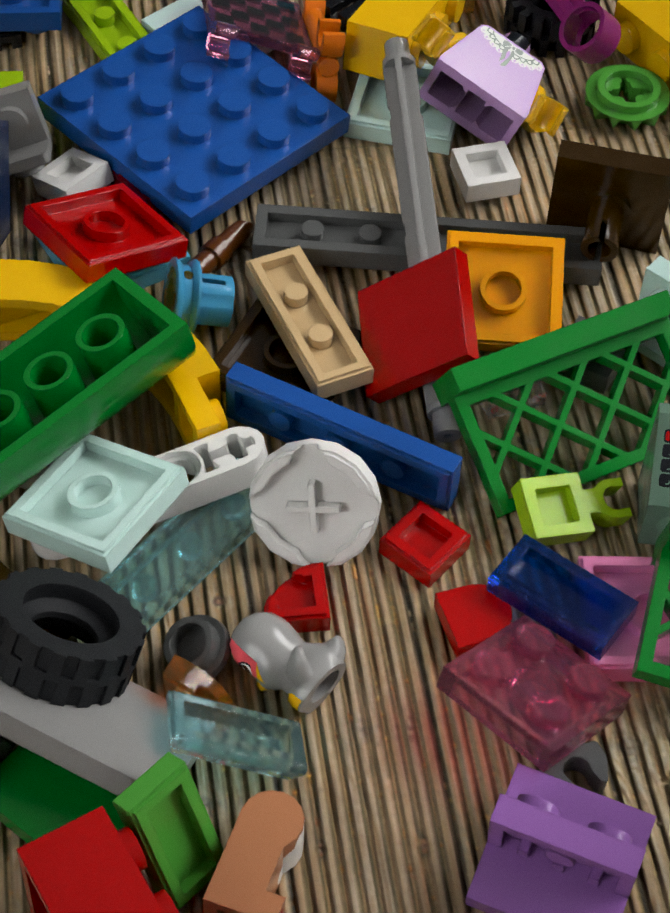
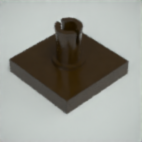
[546,139,670,262]

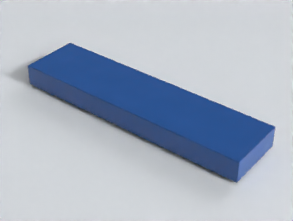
[225,362,463,511]

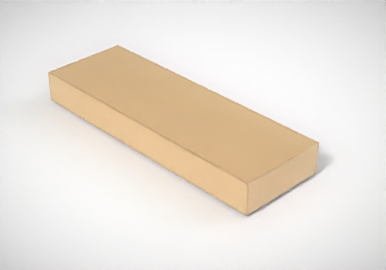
[245,245,374,398]

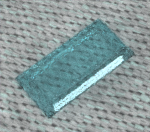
[166,690,308,780]

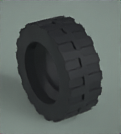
[0,567,147,708]

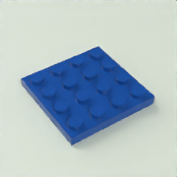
[37,6,350,234]

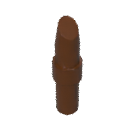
[187,221,255,274]

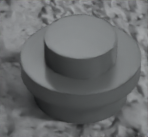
[163,614,231,684]

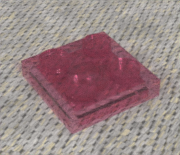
[436,615,631,773]

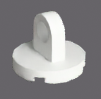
[249,438,382,567]

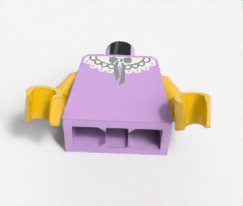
[411,14,569,145]

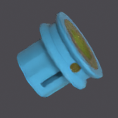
[162,257,235,333]

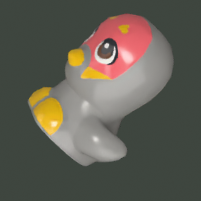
[229,612,346,714]

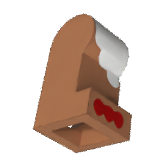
[202,790,305,913]

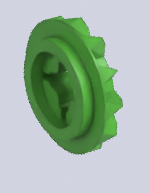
[584,64,670,131]

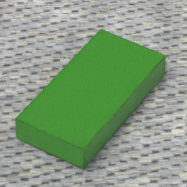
[112,752,223,910]

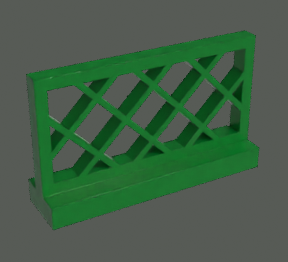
[432,290,670,519]

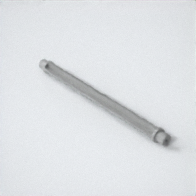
[382,37,462,443]

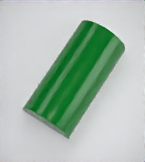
[0,267,196,501]

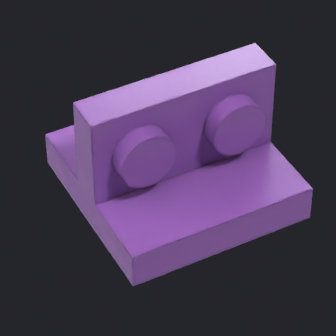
[465,763,657,913]

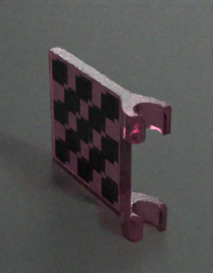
[202,0,320,83]

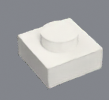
[450,141,521,203]
[31,147,114,200]

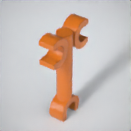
[298,0,346,103]

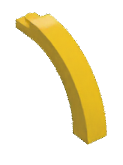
[0,259,228,445]

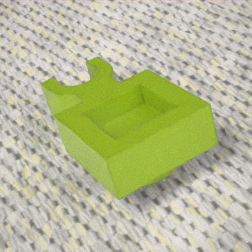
[511,472,633,548]

